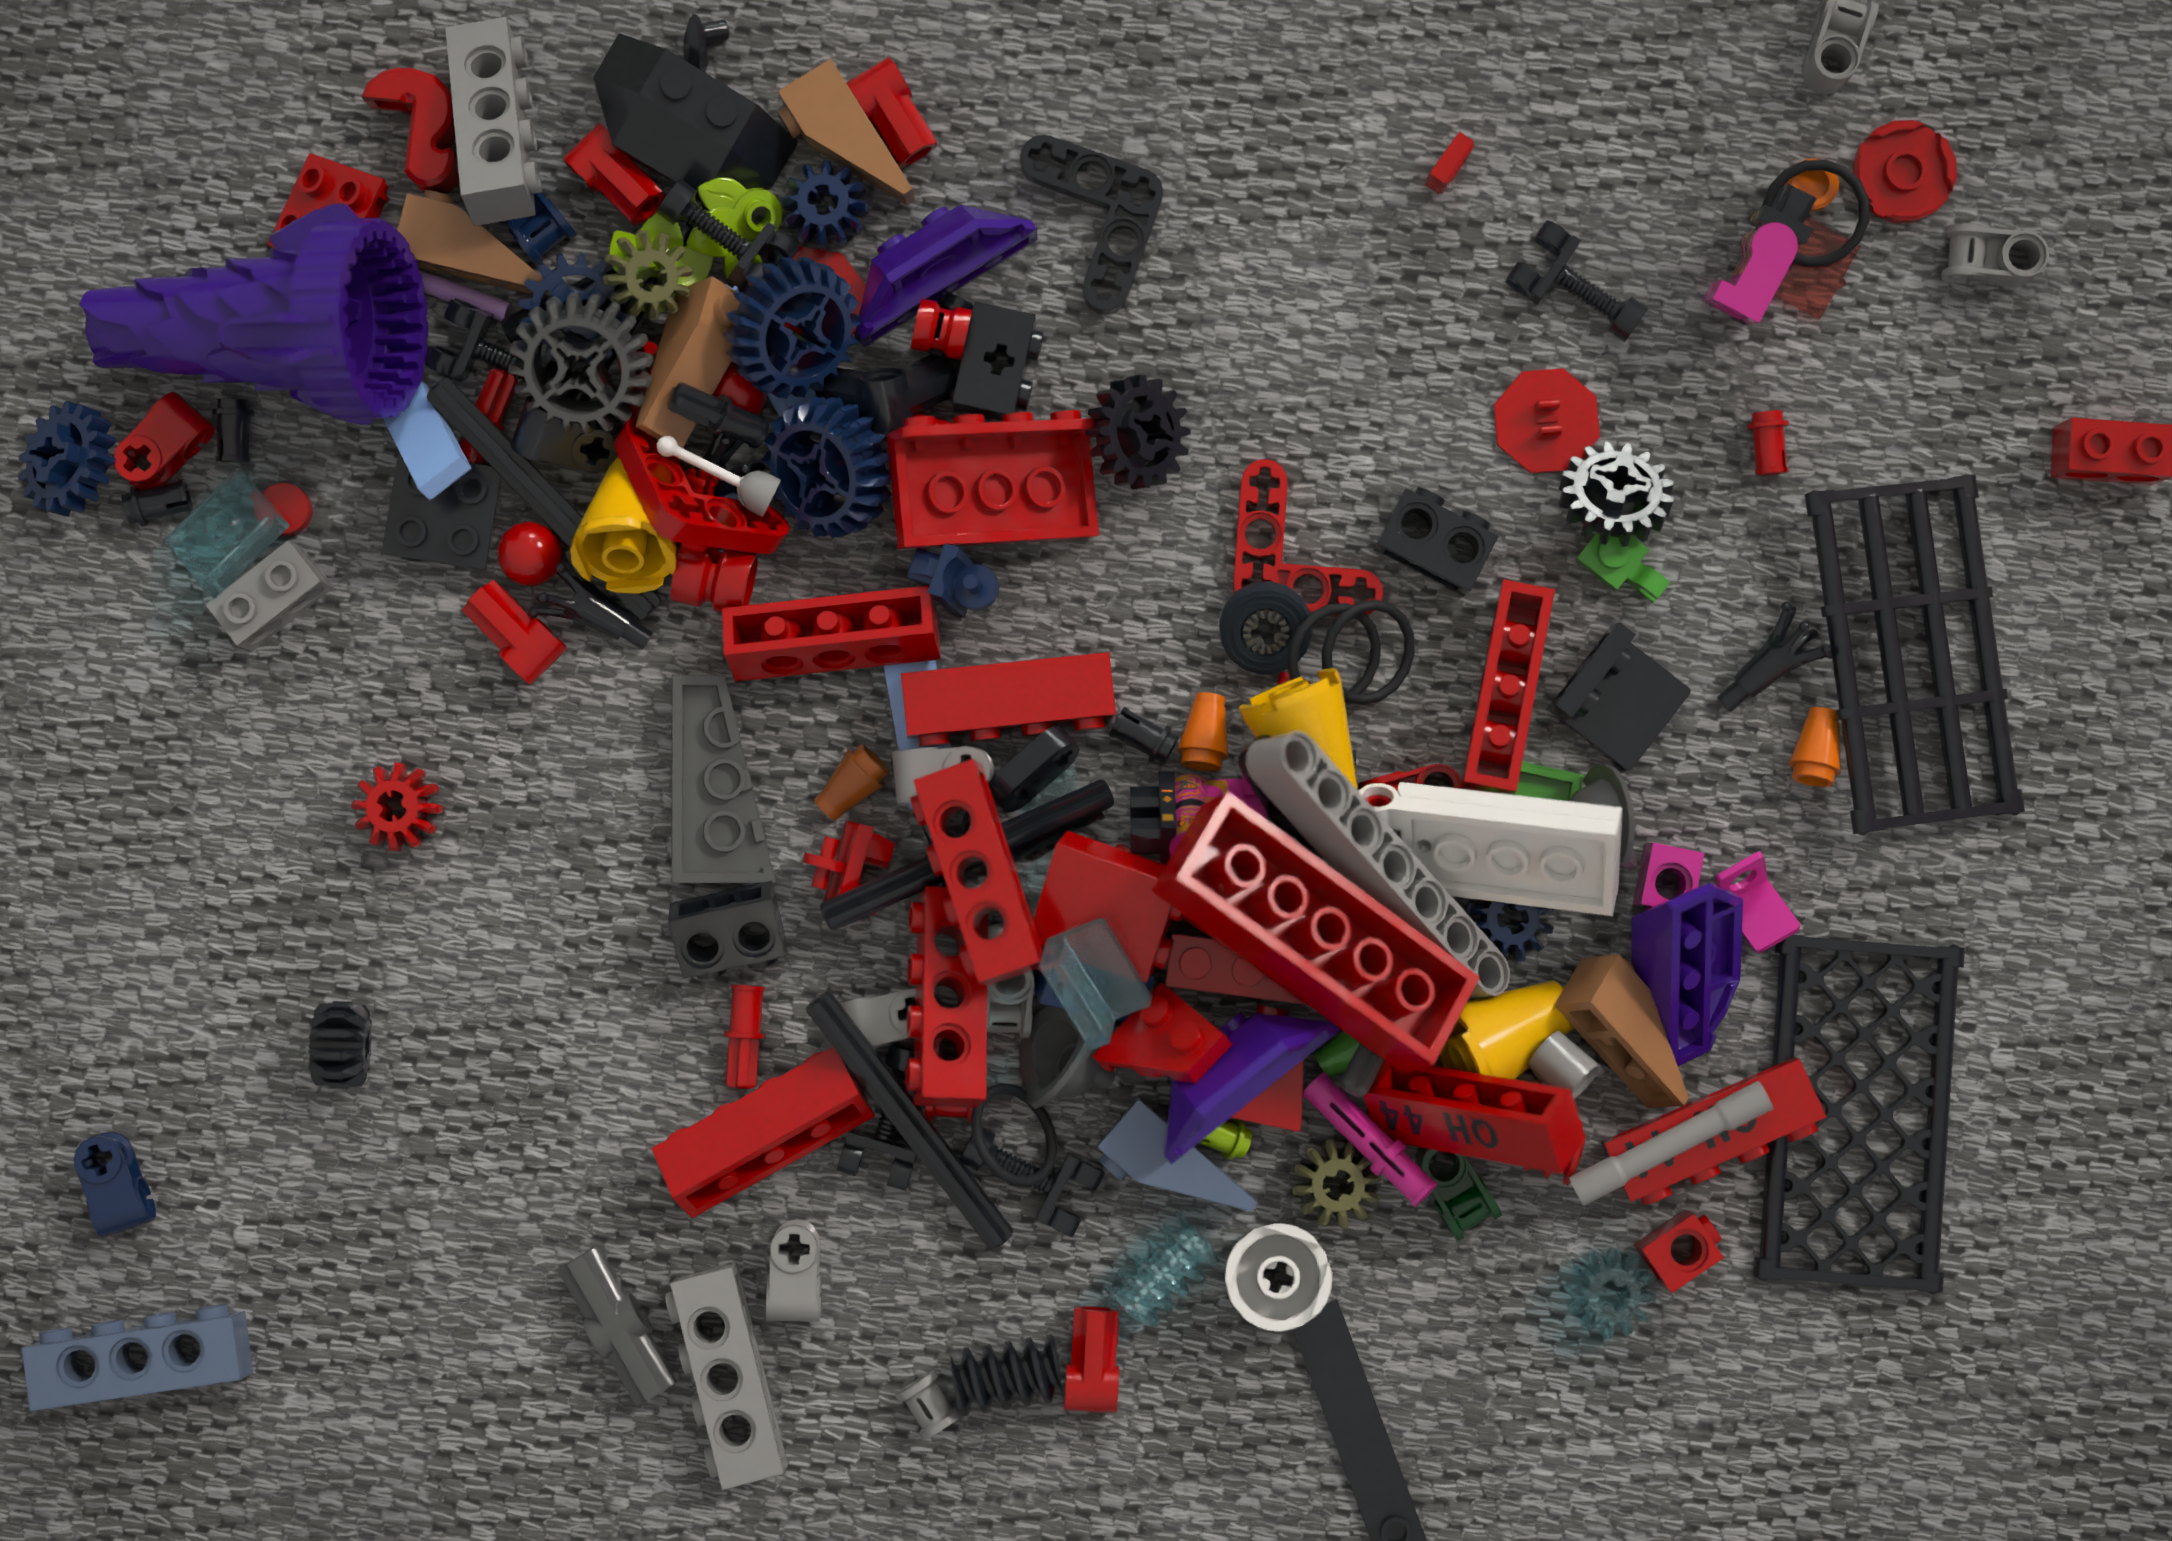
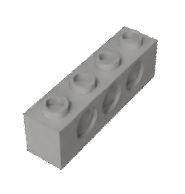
[445,17,542,226]
[665,1262,788,1490]

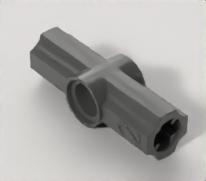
[557,1245,677,1406]

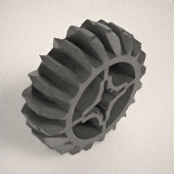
[509,292,653,436]

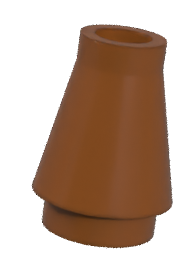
[814,744,890,821]

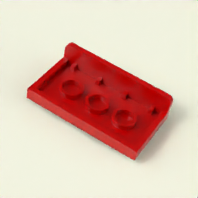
[887,410,1099,549]

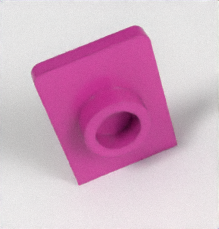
[1715,851,1800,953]

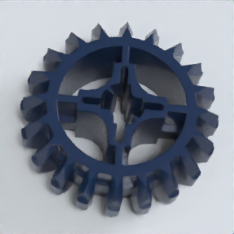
[722,257,861,399]
[760,397,892,538]

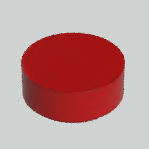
[257,483,313,536]

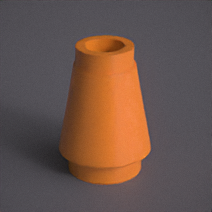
[1177,692,1228,772]
[1788,707,1841,787]

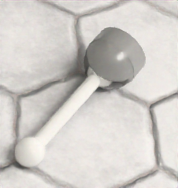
[657,436,781,517]

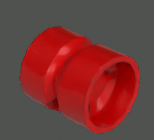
[670,543,759,613]

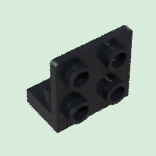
[1546,622,1691,770]

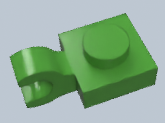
[1575,533,1670,603]

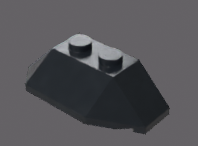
[593,33,799,198]

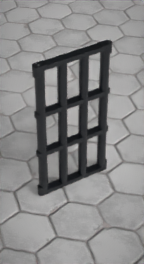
[1804,474,2025,835]

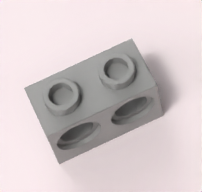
[205,540,334,651]

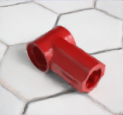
[846,57,938,169]
[562,123,666,227]
[462,579,568,685]
[1064,1306,1119,1413]

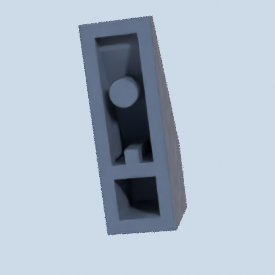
[1097,1097,1258,1212]

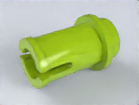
[1198,1119,1252,1160]

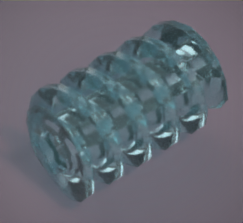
[1103,1211,1219,1328]

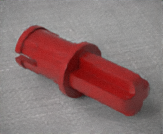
[459,368,518,465]
[724,984,766,1089]

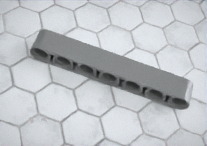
[1246,731,1510,999]

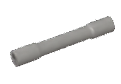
[1569,1081,1774,1206]

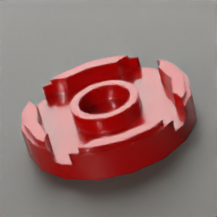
[1852,120,1957,223]

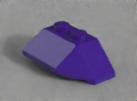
[855,204,1038,348]
[1631,883,1743,1066]
[1163,1011,1339,1165]

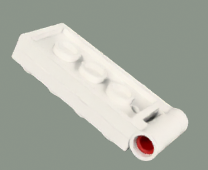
[1359,782,1622,916]

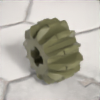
[602,230,693,321]
[1292,1138,1381,1229]

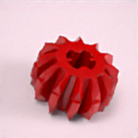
[351,762,443,852]

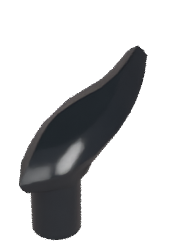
[683,14,729,73]

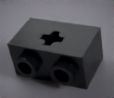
[952,301,1044,421]

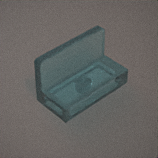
[1039,918,1152,1050]

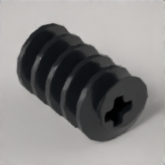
[950,1334,1063,1417]

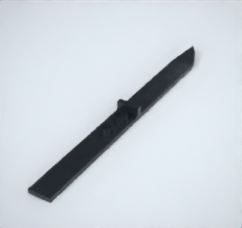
[1293,1299,1427,1541]

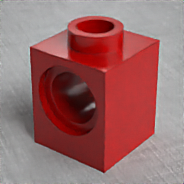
[1633,1209,1724,1293]

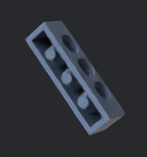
[22,1304,253,1411]

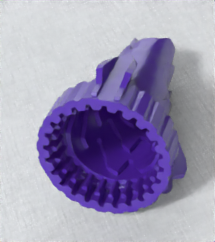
[79,204,428,425]

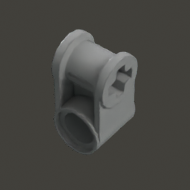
[1802,0,1879,95]
[1941,223,2049,287]
[892,746,995,804]
[987,971,1035,1038]
[840,988,940,1048]
[1529,1031,1605,1099]
[766,1218,822,1322]

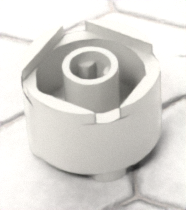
[1224,1223,1332,1331]

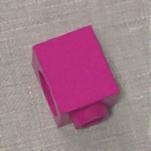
[1633,843,1705,910]

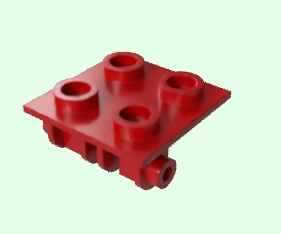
[267,153,390,249]

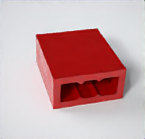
[1033,831,1183,983]

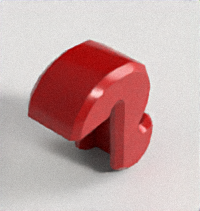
[361,68,459,194]

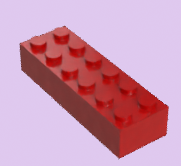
[1151,791,1480,1074]

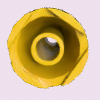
[570,455,677,594]
[1239,668,1358,790]
[1439,980,1574,1080]

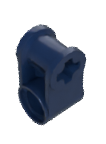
[505,193,577,266]
[73,1131,156,1238]

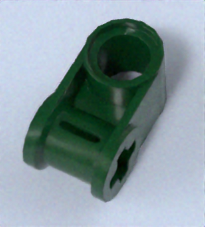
[1415,1147,1502,1242]

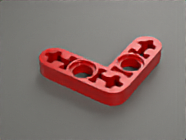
[614,417,790,554]
[1233,459,1383,616]

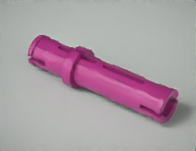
[1303,1072,1438,1208]

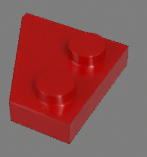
[1092,982,1232,1083]

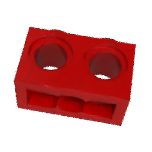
[2050,417,2172,485]

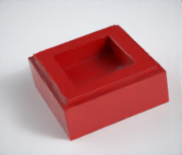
[1424,131,1474,195]

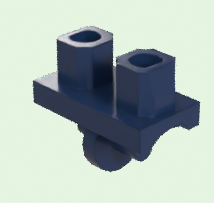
[907,543,1000,618]

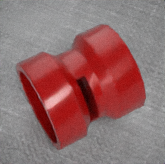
[910,298,972,360]

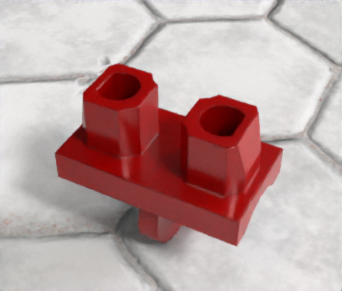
[802,821,895,916]

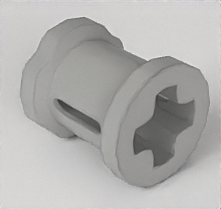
[895,1369,962,1440]

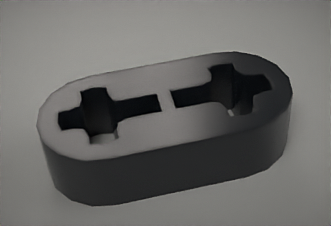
[989,726,1080,813]

